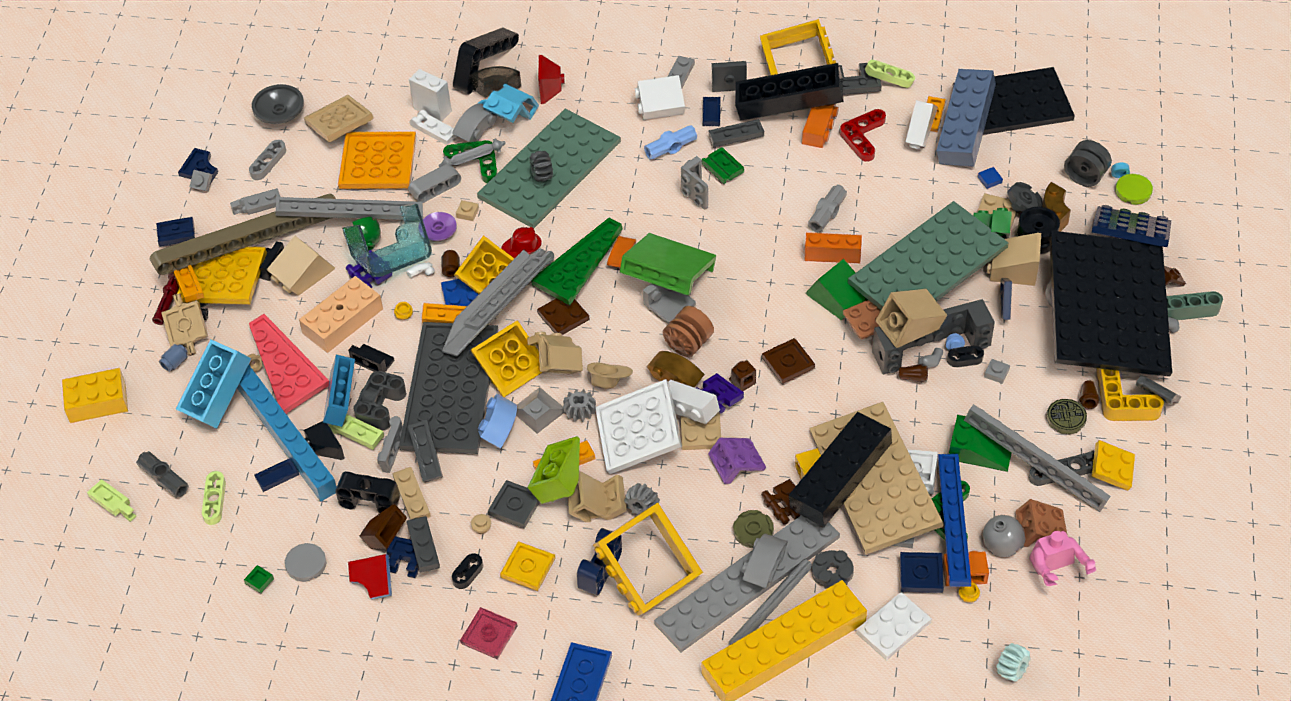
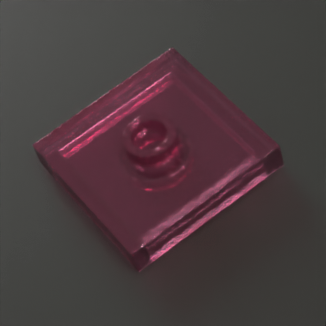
[460,607,518,660]

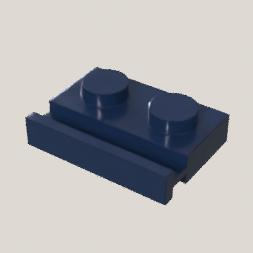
[156,217,195,247]

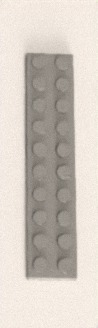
[654,515,840,652]

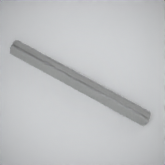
[729,559,812,645]

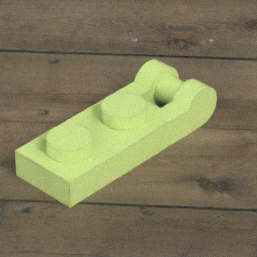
[329,414,384,450]

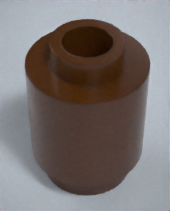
[441,250,460,278]

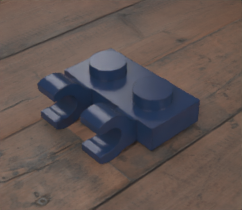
[386,536,419,578]

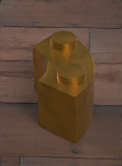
[1042,182,1071,231]
[647,351,705,387]

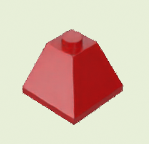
[538,55,565,104]

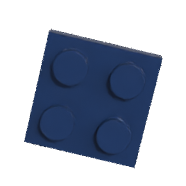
[900,552,944,593]

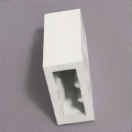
[906,100,938,149]

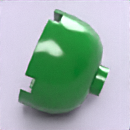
[343,217,381,251]

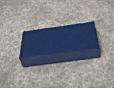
[703,97,721,126]
[254,458,299,492]

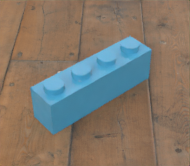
[323,354,355,427]

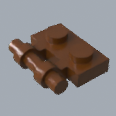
[761,479,801,525]

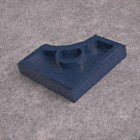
[178,148,218,184]
[1000,278,1012,320]

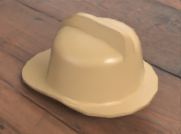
[587,362,633,389]

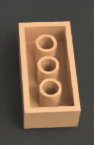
[299,276,383,353]

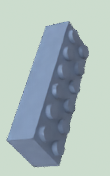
[936,69,996,167]

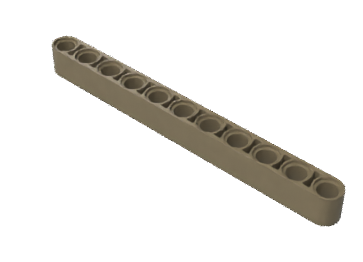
[150,194,336,275]

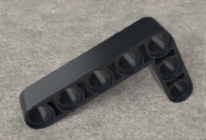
[453,27,519,94]

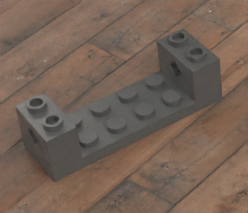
[872,299,995,375]

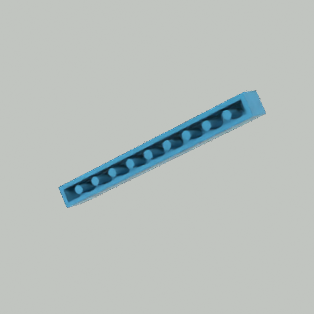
[237,351,336,502]

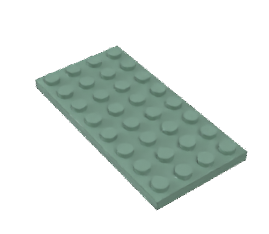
[477,108,621,228]
[848,201,1009,310]

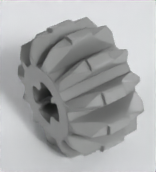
[563,389,596,422]
[624,483,660,518]

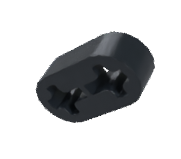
[947,345,984,367]
[452,553,483,589]

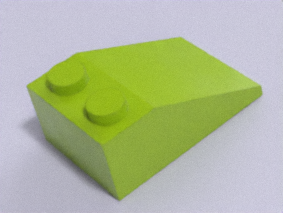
[527,436,580,504]

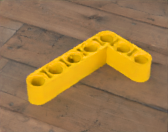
[1096,368,1164,421]

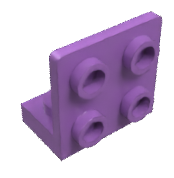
[708,438,766,484]

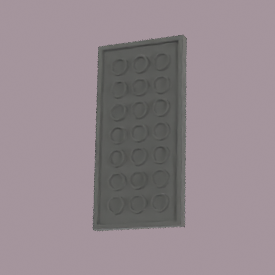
[399,322,499,454]

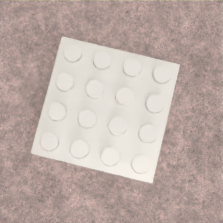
[595,379,682,474]

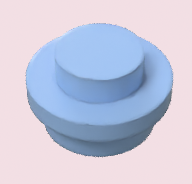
[945,333,965,350]

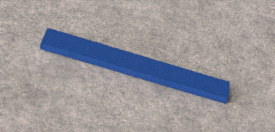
[938,454,971,587]

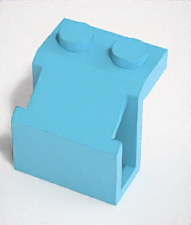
[483,84,539,123]

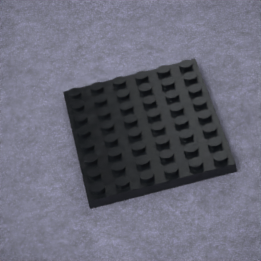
[1049,230,1173,377]

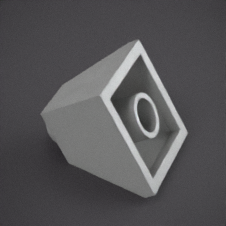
[516,387,565,434]

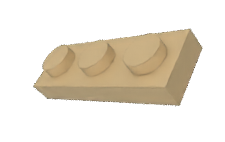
[392,467,431,520]

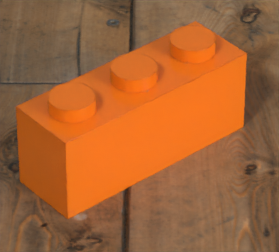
[802,104,839,148]
[805,232,862,264]

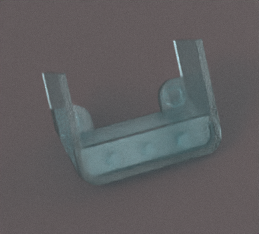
[342,203,432,277]

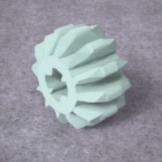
[997,643,1030,682]

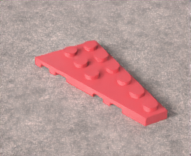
[249,314,329,414]

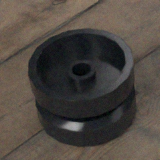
[1016,206,1060,254]

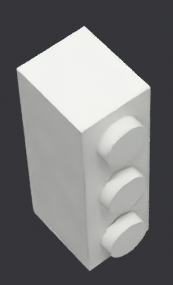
[669,380,720,424]

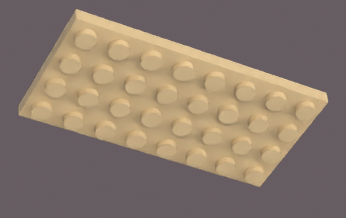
[809,402,943,555]

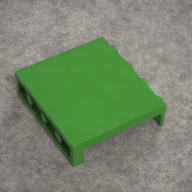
[620,233,716,295]

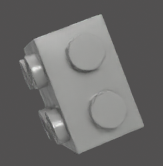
[681,156,708,210]

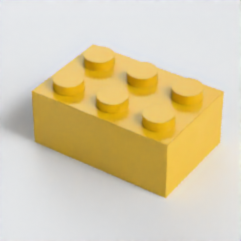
[62,368,128,423]

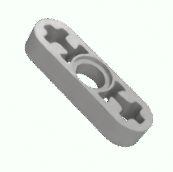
[249,140,286,180]

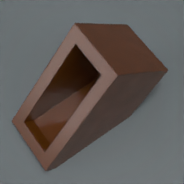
[359,504,407,549]

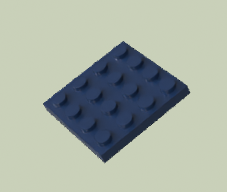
[1091,205,1172,247]

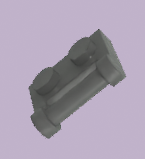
[1136,375,1182,404]

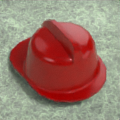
[501,227,542,259]

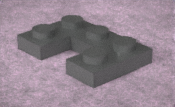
[839,63,882,95]

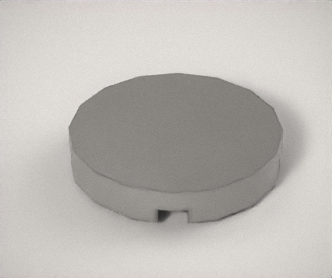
[285,543,327,582]

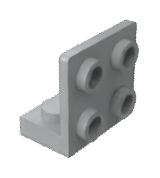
[643,283,696,324]

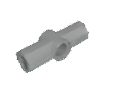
[808,184,847,233]

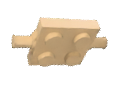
[161,293,208,355]

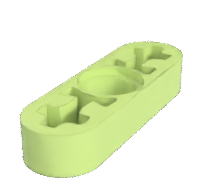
[865,60,915,88]
[202,471,226,525]

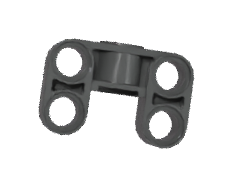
[353,371,407,431]

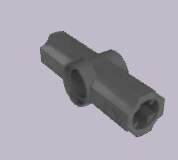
[136,451,189,498]

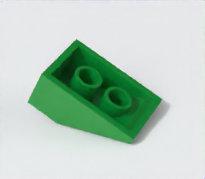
[949,414,1012,472]

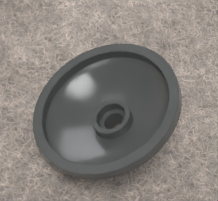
[252,84,304,124]

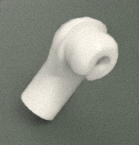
[406,262,435,278]

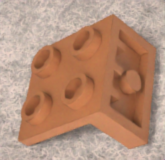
[843,300,881,339]
[1015,499,1068,547]

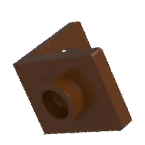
[1164,266,1186,286]

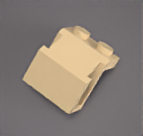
[527,332,583,374]
[568,471,627,522]

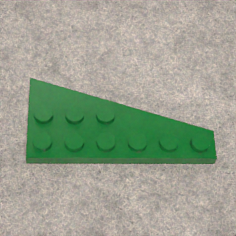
[531,218,623,305]

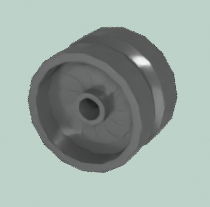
[1064,140,1112,187]

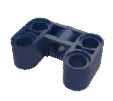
[577,528,622,596]

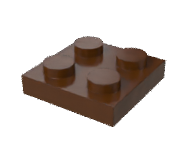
[537,298,590,335]
[762,338,815,384]

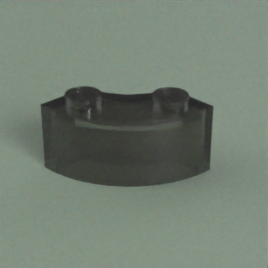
[471,66,521,98]

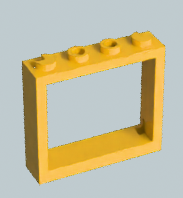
[760,19,836,75]
[593,503,703,615]

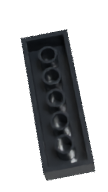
[735,63,844,121]
[788,411,892,527]

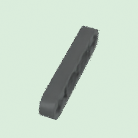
[1029,451,1094,486]

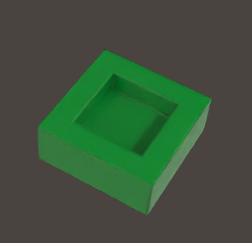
[244,565,274,594]

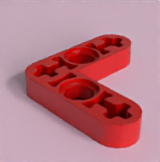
[840,109,886,162]

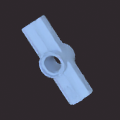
[644,125,697,160]

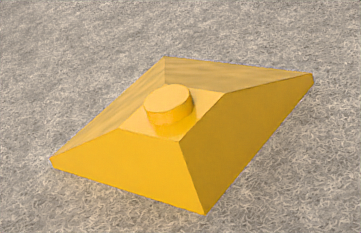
[454,235,514,294]
[470,320,542,397]

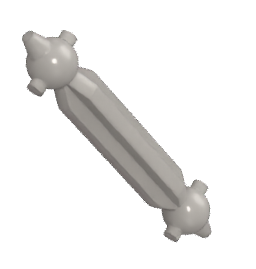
[439,138,506,167]

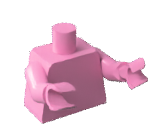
[1029,531,1096,586]

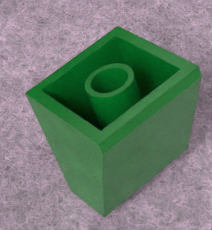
[806,259,868,320]

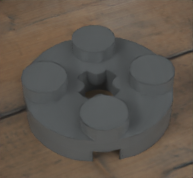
[1007,182,1043,212]
[812,550,854,589]

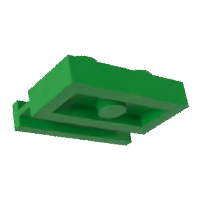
[702,147,744,184]

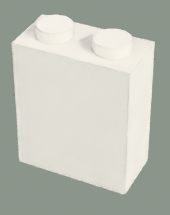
[409,69,452,122]
[635,75,685,120]

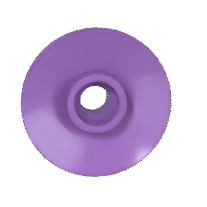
[420,212,457,241]

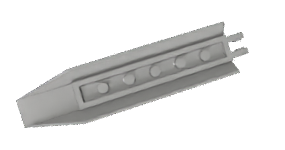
[442,248,554,356]

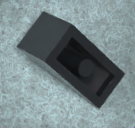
[304,421,345,460]

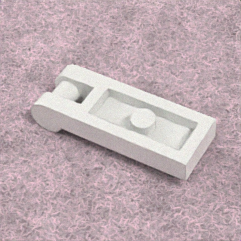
[410,110,457,145]

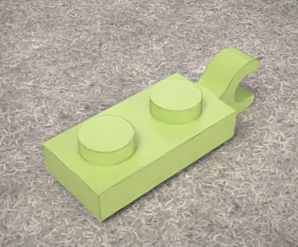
[87,479,136,522]

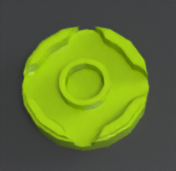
[1115,174,1153,205]

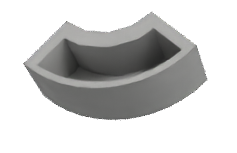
[452,103,497,142]
[742,534,788,588]

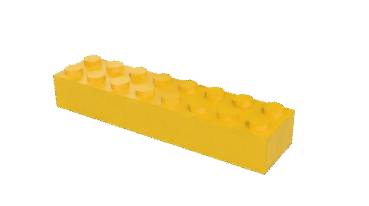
[701,580,867,701]

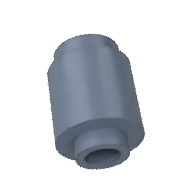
[159,344,188,372]

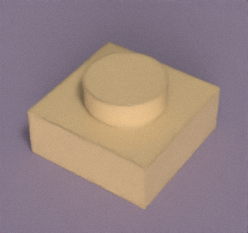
[456,200,479,221]

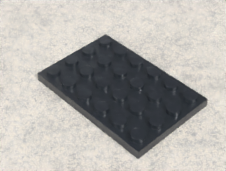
[953,67,1075,135]

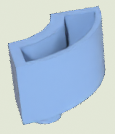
[478,393,517,448]

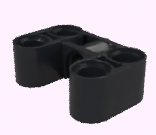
[335,471,400,513]

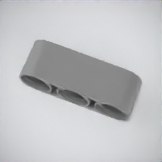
[408,164,462,203]

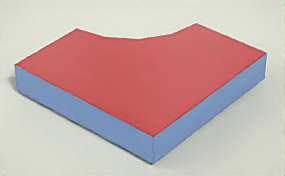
[348,554,392,599]

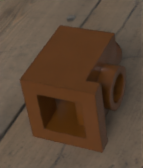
[729,360,756,391]

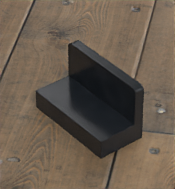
[259,241,284,281]
[348,344,395,372]

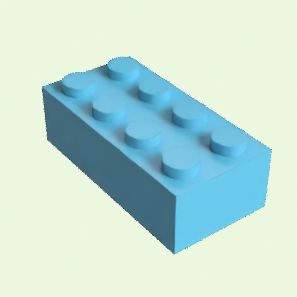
[176,339,252,429]

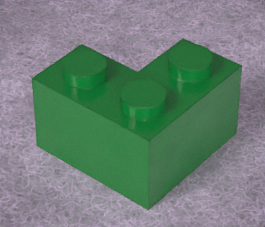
[973,208,1012,239]

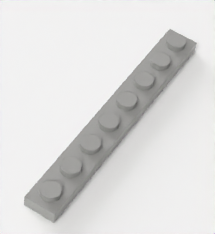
[276,197,423,220]
[964,404,1111,512]

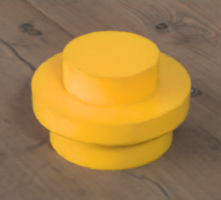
[394,302,413,319]
[959,582,980,602]

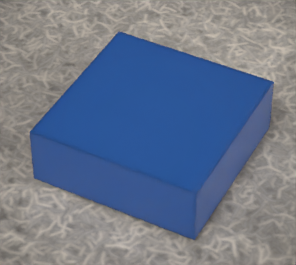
[978,167,1003,189]

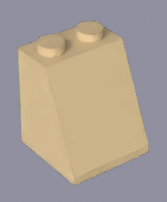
[987,233,1041,286]
[267,236,335,296]
[876,289,947,348]

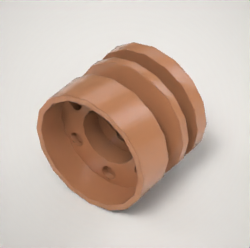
[663,306,714,357]

